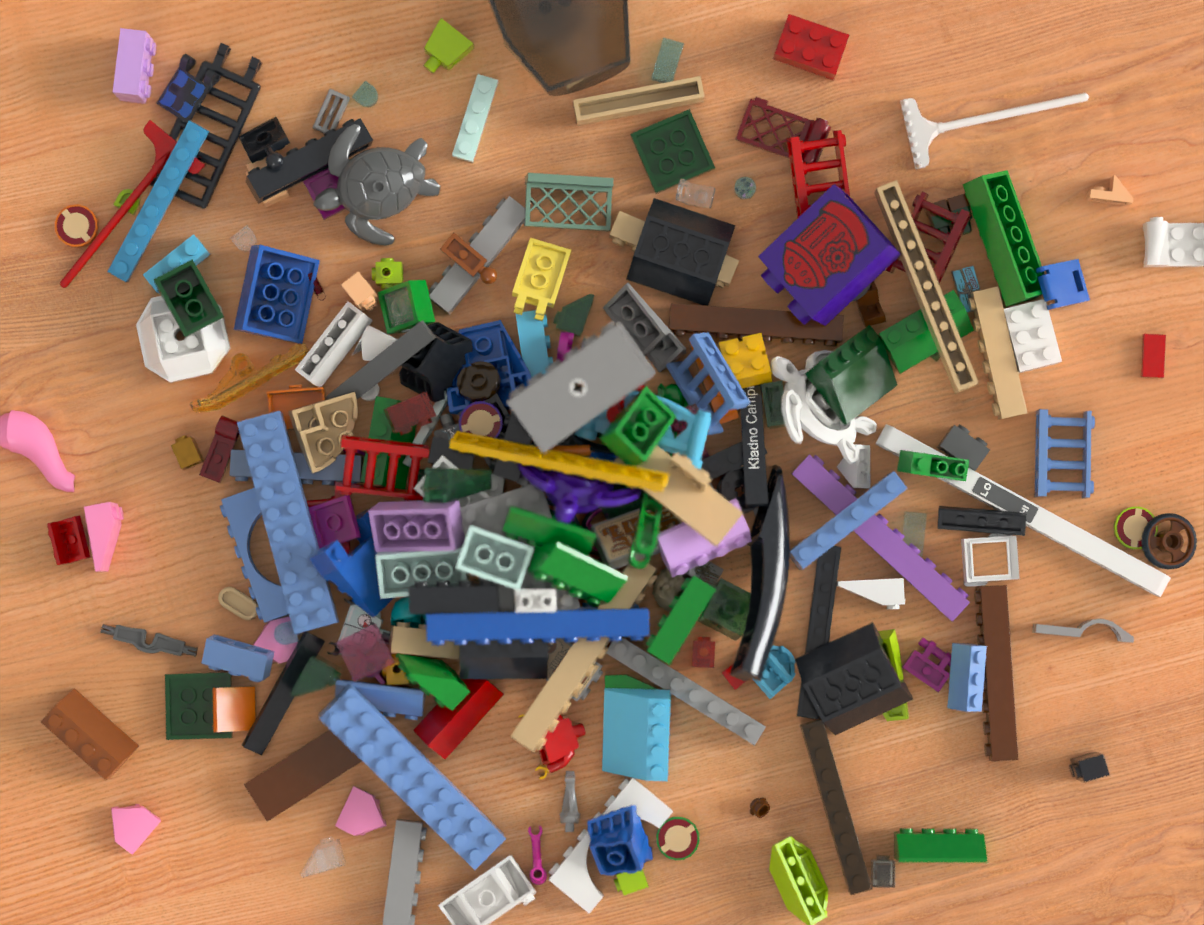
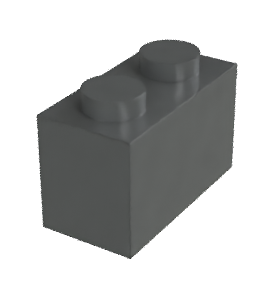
[937,424,990,471]

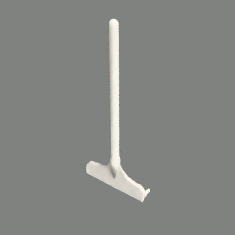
[900,93,1089,170]

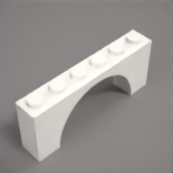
[548,778,673,913]

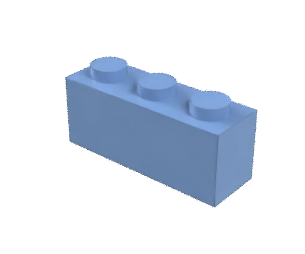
[202,634,275,682]
[947,643,987,712]

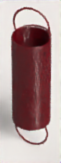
[308,272,326,301]

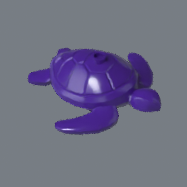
[517,444,641,524]

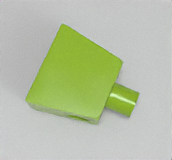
[423,18,474,74]

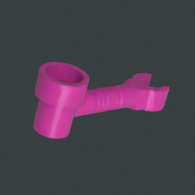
[528,826,547,885]

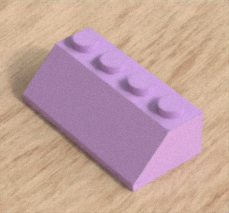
[657,498,751,578]

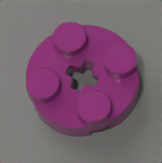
[556,331,574,362]

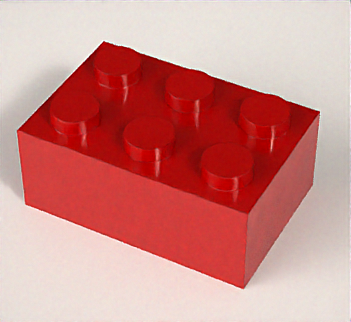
[773,14,849,80]

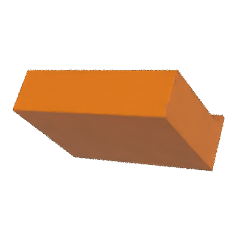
[267,385,326,430]

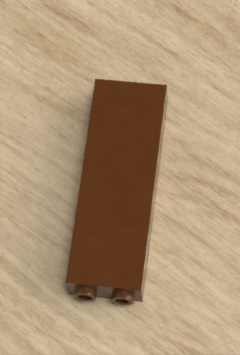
[244,730,362,821]

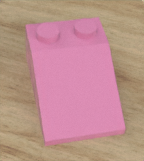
[84,502,124,572]

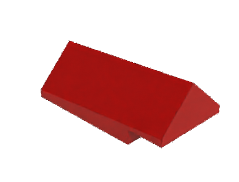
[413,679,504,759]

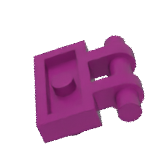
[902,637,951,692]

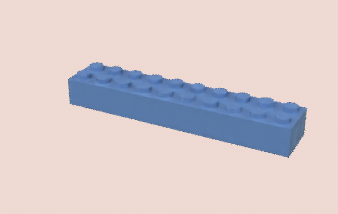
[237,411,339,634]
[319,683,506,870]

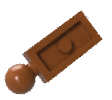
[440,232,497,284]

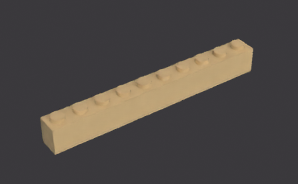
[874,180,979,394]
[511,559,658,753]

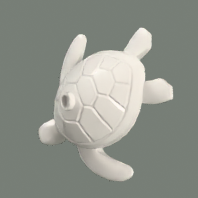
[770,350,877,464]

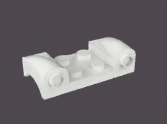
[1143,217,1204,267]
[438,855,537,925]

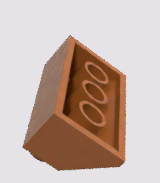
[41,688,139,780]

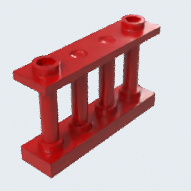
[787,130,854,219]
[335,435,429,501]

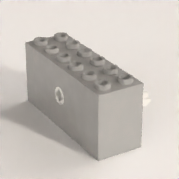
[507,321,656,453]

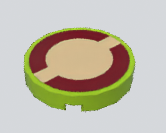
[1114,506,1158,549]

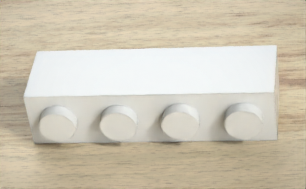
[295,301,373,387]

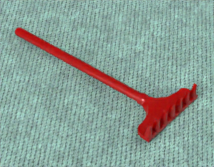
[60,120,206,288]

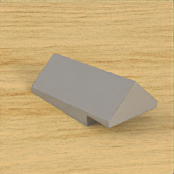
[603,283,686,373]

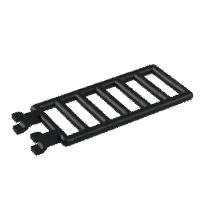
[150,43,262,209]

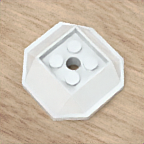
[136,296,231,383]

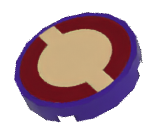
[459,401,502,439]

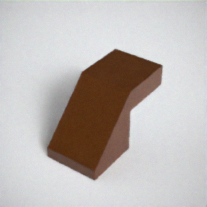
[856,281,886,327]

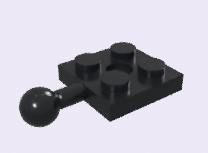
[239,117,290,169]

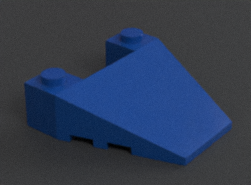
[309,506,395,618]

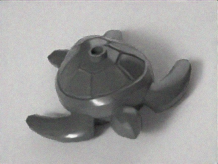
[313,124,440,246]

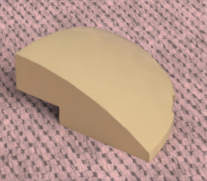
[288,392,358,473]

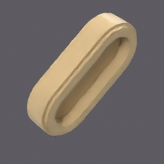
[218,587,259,620]

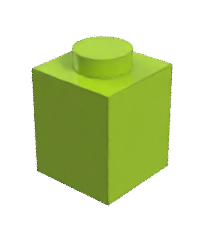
[614,869,648,896]

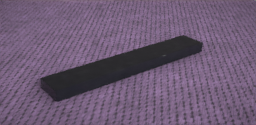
[242,632,325,755]

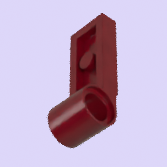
[199,416,240,483]

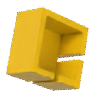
[719,333,772,389]

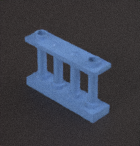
[666,332,750,435]
[1034,409,1095,498]

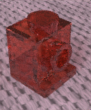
[691,636,715,668]

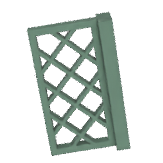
[524,173,614,231]

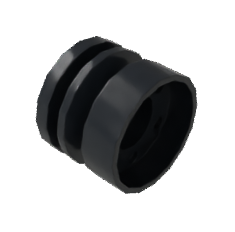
[717,466,758,514]

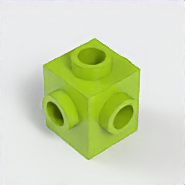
[372,258,403,290]

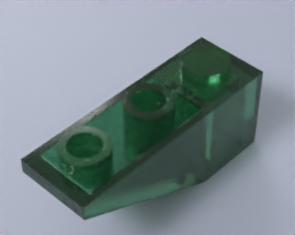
[424,468,492,503]

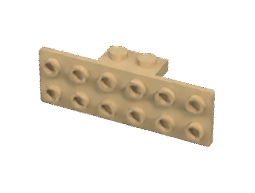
[614,446,743,546]

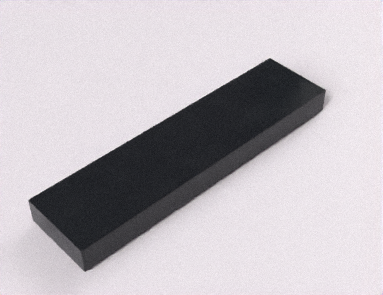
[938,506,1027,536]

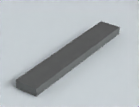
[325,320,436,399]

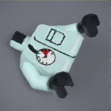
[327,598,390,657]

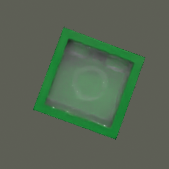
[378,280,436,334]

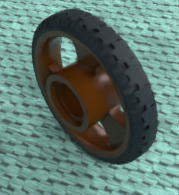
[1141,513,1197,569]

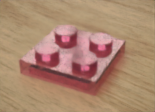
[336,623,395,682]

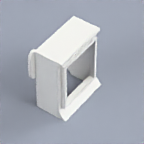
[961,533,1020,587]

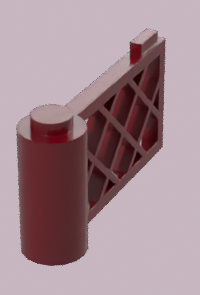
[735,97,831,164]

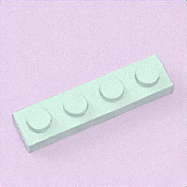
[452,74,498,163]

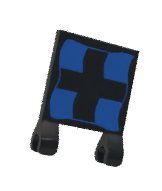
[156,54,221,123]

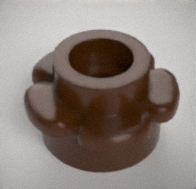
[750,797,770,818]

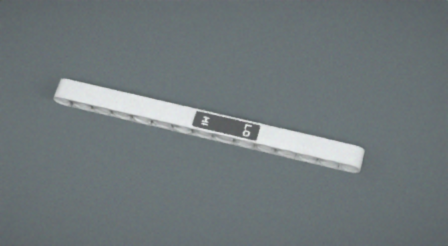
[876,424,1170,597]

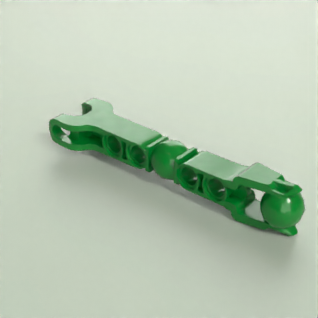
[628,383,690,569]

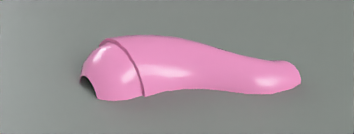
[0,410,75,492]

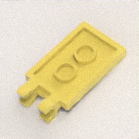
[512,238,571,321]

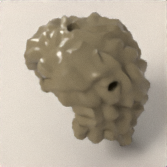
[652,567,691,613]

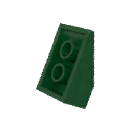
[154,259,224,338]

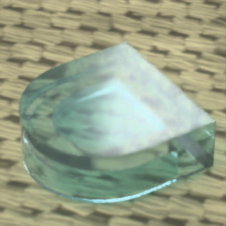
[352,81,378,107]
[274,621,298,645]

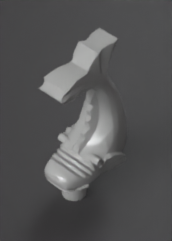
[559,771,580,832]

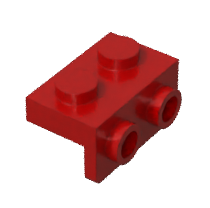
[47,516,91,565]

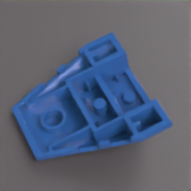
[447,320,532,415]

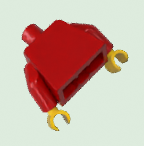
[518,714,586,779]

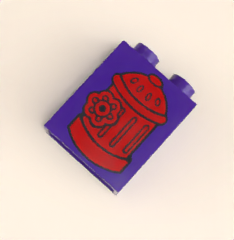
[758,184,901,326]

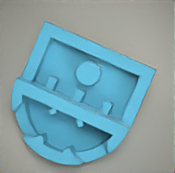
[753,645,796,699]

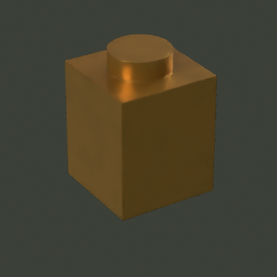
[171,435,204,470]

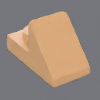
[1086,175,1133,206]

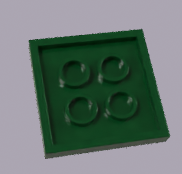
[630,109,715,194]
[165,672,233,740]

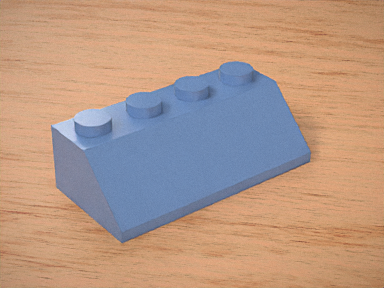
[335,679,426,720]

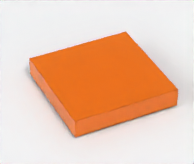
[213,686,255,732]

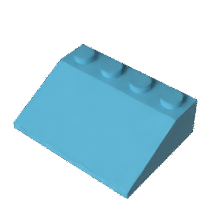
[602,688,671,781]

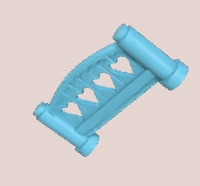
[574,390,711,469]

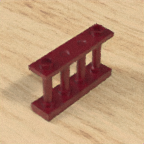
[886,191,972,284]

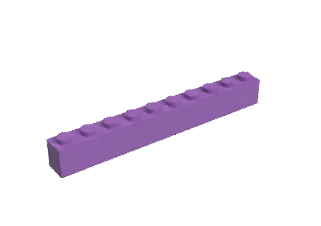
[791,454,970,622]

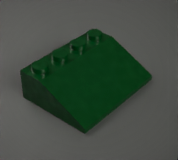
[805,325,898,425]

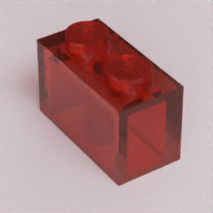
[383,392,436,435]

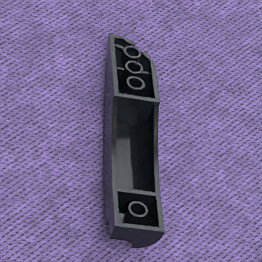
[730,465,790,682]

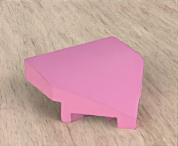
[253,616,298,664]
[335,786,387,836]
[111,804,161,855]

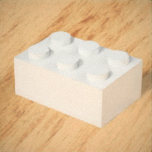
[1004,299,1062,374]

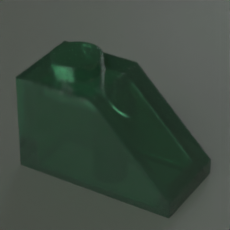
[553,294,595,338]

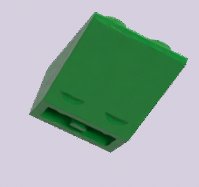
[395,653,470,710]

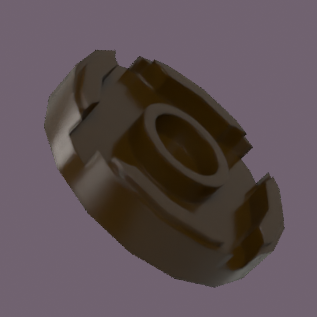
[457,361,501,402]

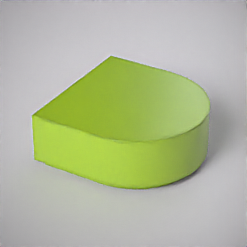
[114,189,140,215]

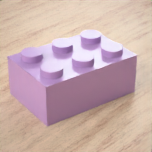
[113,28,156,104]

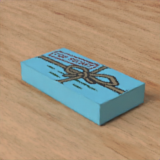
[952,266,980,312]

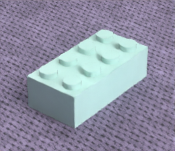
[376,544,469,599]

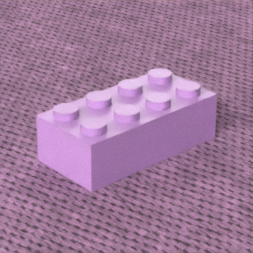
[368,500,465,552]

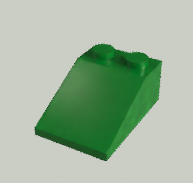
[600,386,676,467]

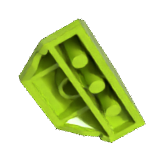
[769,836,828,925]

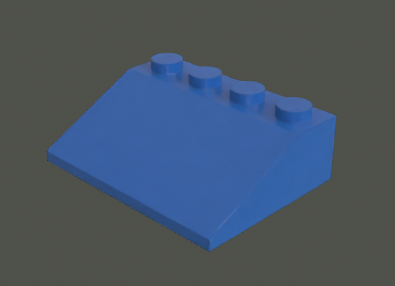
[233,245,320,344]

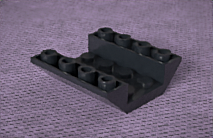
[626,198,735,306]
[795,622,913,735]

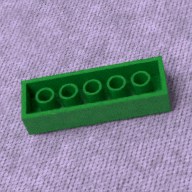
[962,170,1045,307]

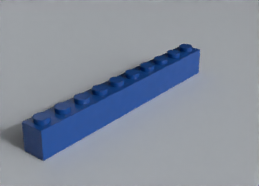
[426,608,649,645]

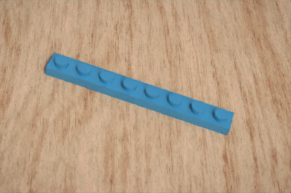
[107,121,209,282]

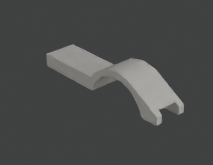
[1032,619,1134,643]

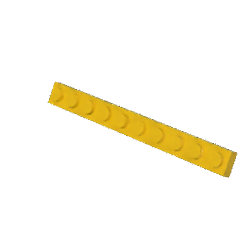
[450,431,669,492]

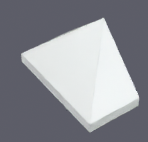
[837,444,870,489]

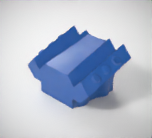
[587,805,653,876]

